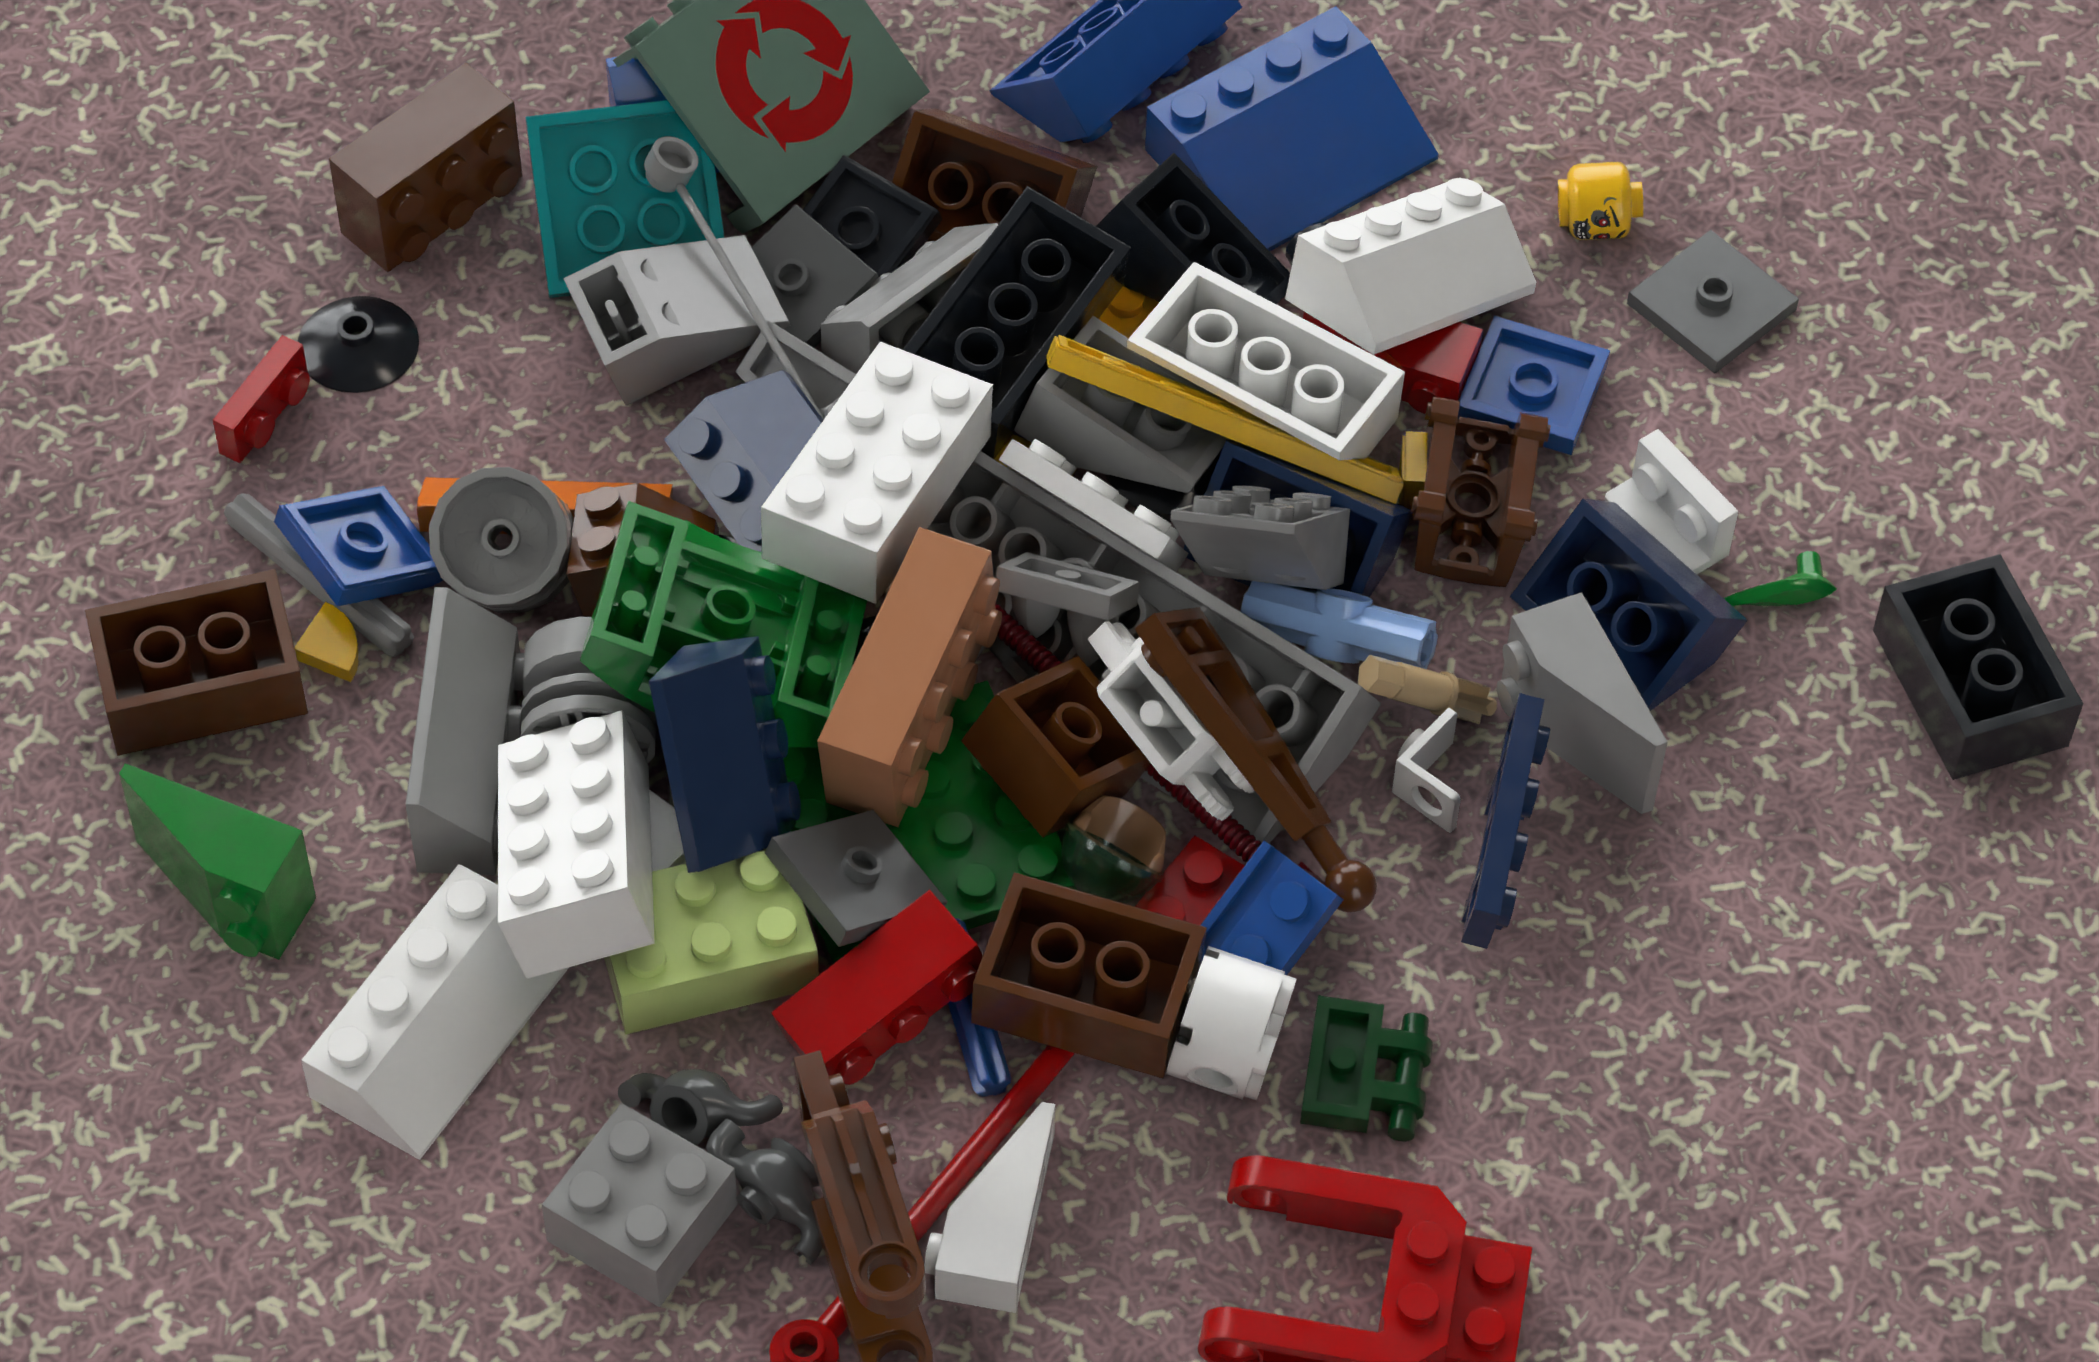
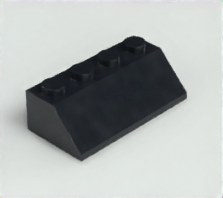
[903,186,1131,459]

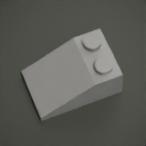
[1013,316,1231,494]
[1497,592,1668,814]

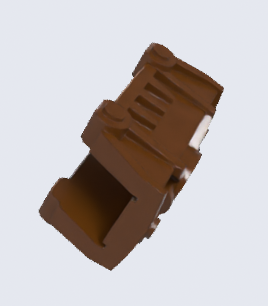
[1410,396,1551,587]

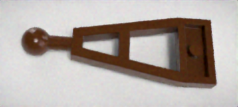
[1134,607,1377,913]

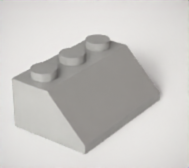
[821,223,998,374]

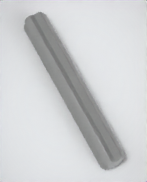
[224,493,414,657]

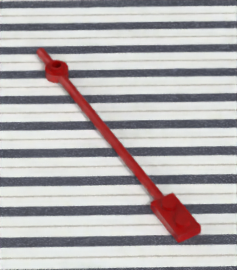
[769,835,1245,1362]

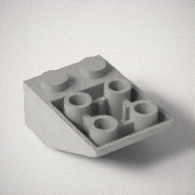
[563,235,791,406]
[1170,486,1350,590]

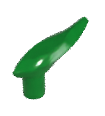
[1724,551,1837,607]

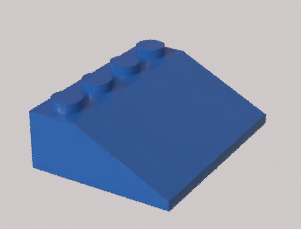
[1145,6,1439,251]

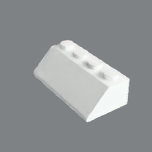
[1285,178,1536,355]
[1127,262,1405,460]
[301,864,569,1160]

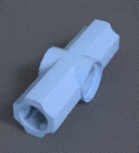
[1241,581,1438,669]

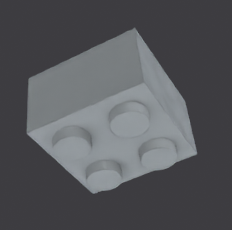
[542,1103,738,1307]

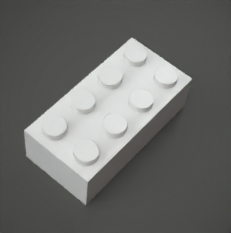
[761,342,993,604]
[498,710,655,979]

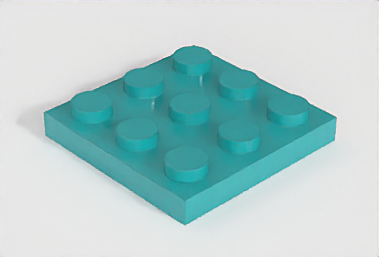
[525,100,724,298]

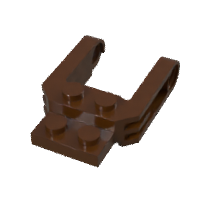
[793,1050,933,1362]

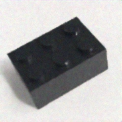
[1873,554,2083,780]

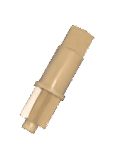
[1358,655,1497,724]

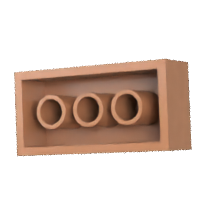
[817,527,1002,827]

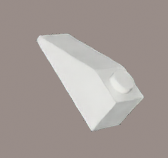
[924,1102,1056,1313]

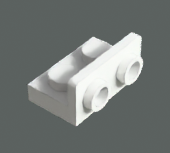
[1604,429,1738,574]

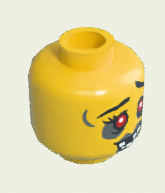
[1558,162,1643,240]

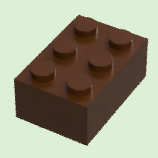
[329,62,523,273]
[85,569,308,756]
[971,872,1207,1079]

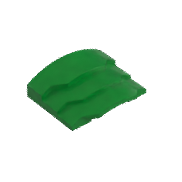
[580,501,867,748]

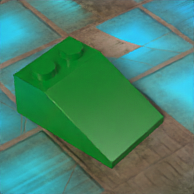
[119,763,316,960]

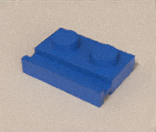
[1200,840,1344,975]

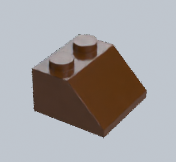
[567,483,719,617]

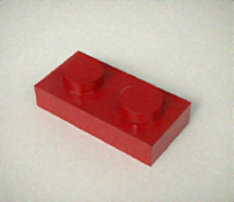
[213,335,310,463]

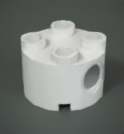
[1166,946,1297,1100]

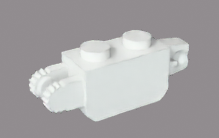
[1088,621,1255,821]

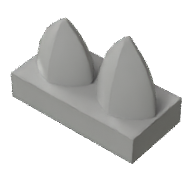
[996,552,1139,667]

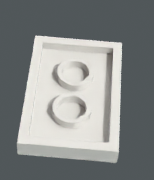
[999,439,1188,572]

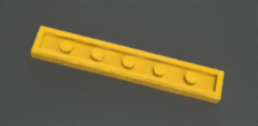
[1046,335,1404,504]

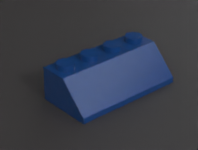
[989,0,1242,143]

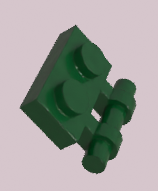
[1300,995,1433,1142]

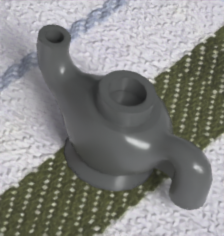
[618,1069,783,1145]
[706,1119,823,1265]

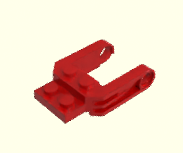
[1198,1155,1532,1362]

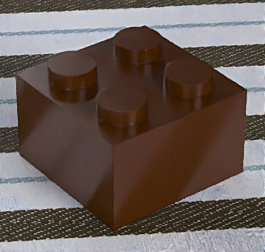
[961,656,1151,838]

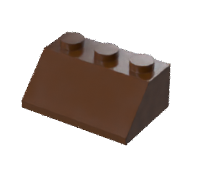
[892,108,1098,241]

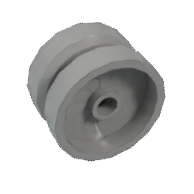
[429,467,574,613]

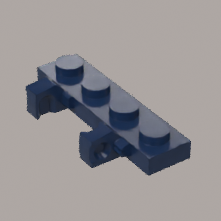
[1461,693,1550,949]

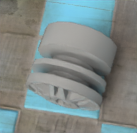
[521,616,656,764]

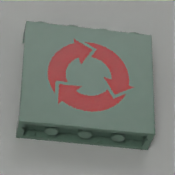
[613,0,930,234]

